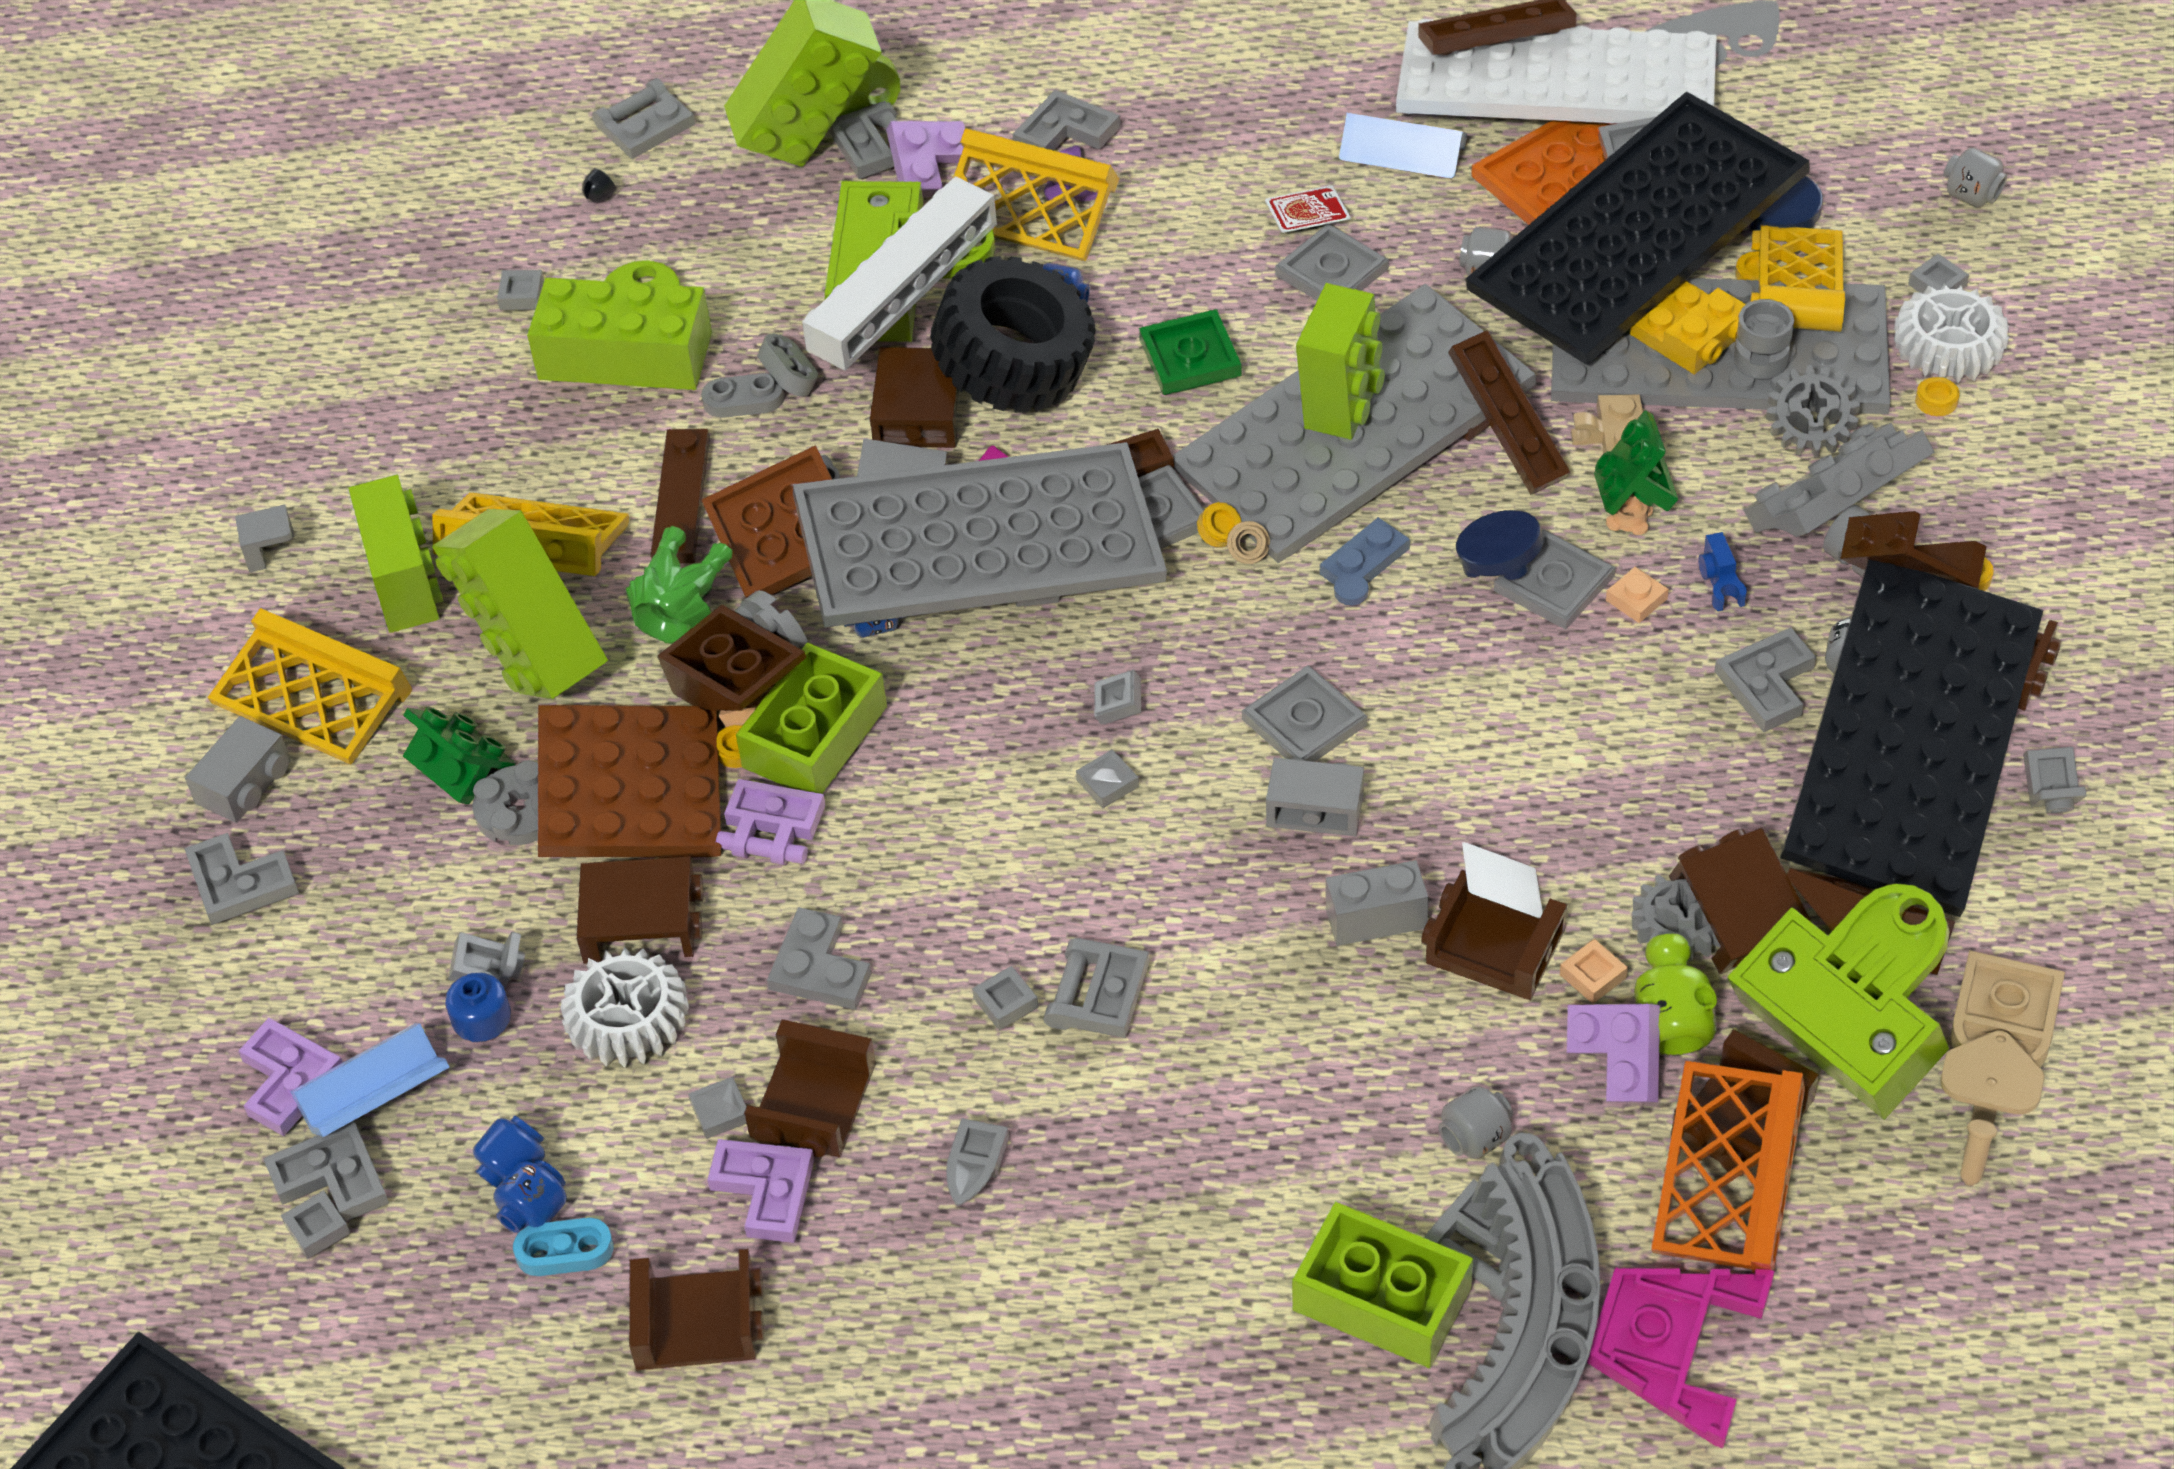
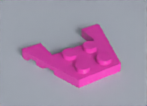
[1586,1268,1775,1448]

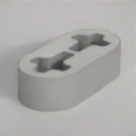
[757,333,818,396]

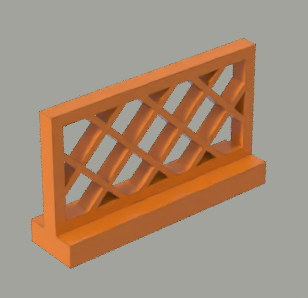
[1651,1061,1805,1274]

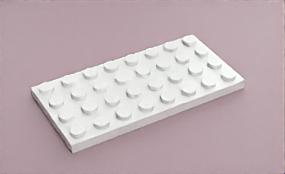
[1396,19,1716,123]

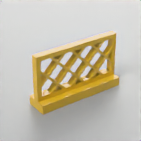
[953,128,1120,261]
[432,492,629,576]
[207,608,413,765]

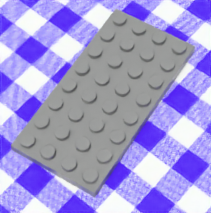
[1551,278,1890,414]
[1173,283,1536,563]
[793,442,1167,628]

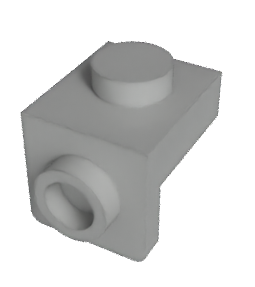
[2023,747,2087,813]
[448,932,525,989]

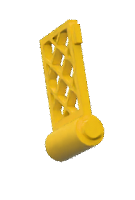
[1750,225,1845,332]

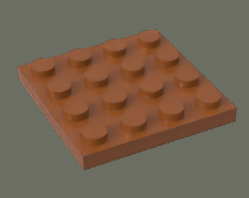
[538,705,721,857]

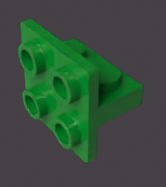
[1594,410,1678,515]
[403,707,516,805]

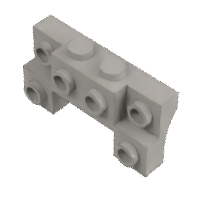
[1743,422,1935,537]

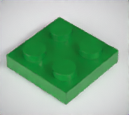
[1139,309,1242,395]

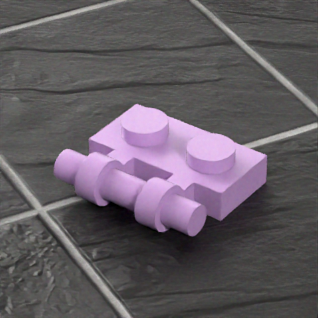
[716,779,825,866]

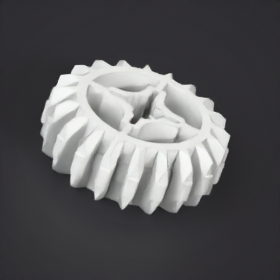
[1894,283,2009,383]
[561,947,689,1068]

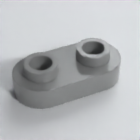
[701,373,785,418]

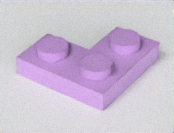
[886,121,965,197]
[1567,1004,1660,1103]
[238,1017,343,1136]
[707,1139,814,1243]

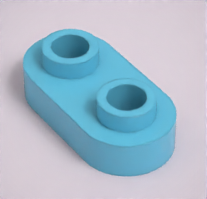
[513,1218,614,1276]

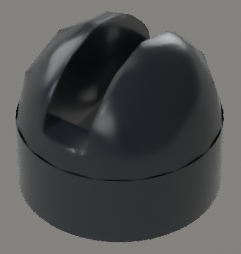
[582,168,617,203]

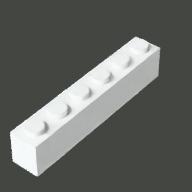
[802,176,997,371]

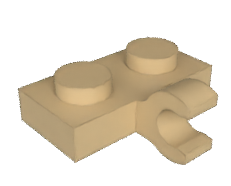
[1571,394,1643,453]

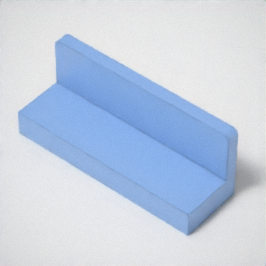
[1339,113,1467,178]
[290,1023,450,1137]

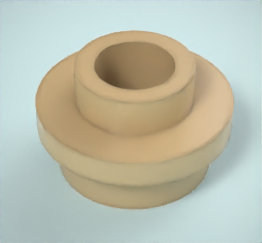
[1227,521,1270,564]

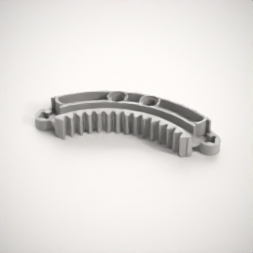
[1429,1133,1600,1469]

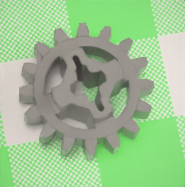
[1766,365,1860,457]
[1632,875,1721,961]

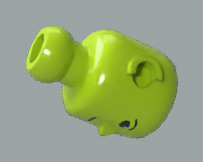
[1634,934,1717,1055]

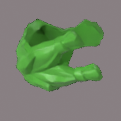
[626,526,733,644]

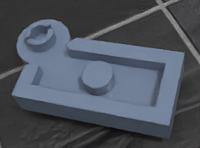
[1320,517,1410,606]

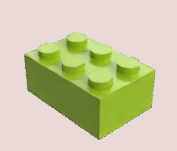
[1296,283,1385,440]
[348,474,443,633]
[736,642,887,794]
[1292,1201,1473,1369]

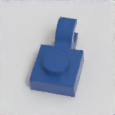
[1698,532,1747,611]

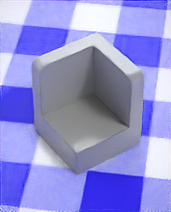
[235,504,295,573]

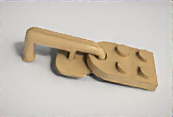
[1940,950,2065,1187]

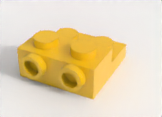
[1630,280,1746,375]

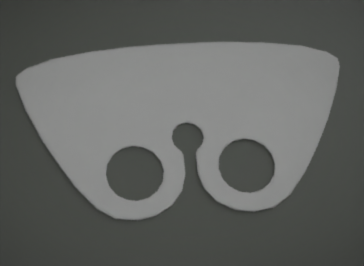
[1644,0,1779,67]

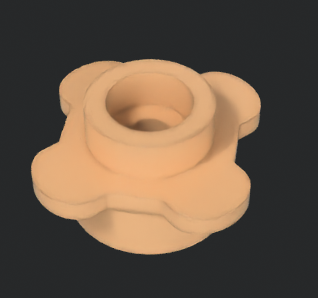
[1606,493,1653,535]

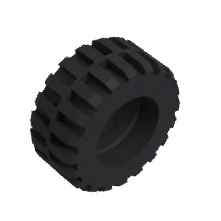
[930,256,1096,413]

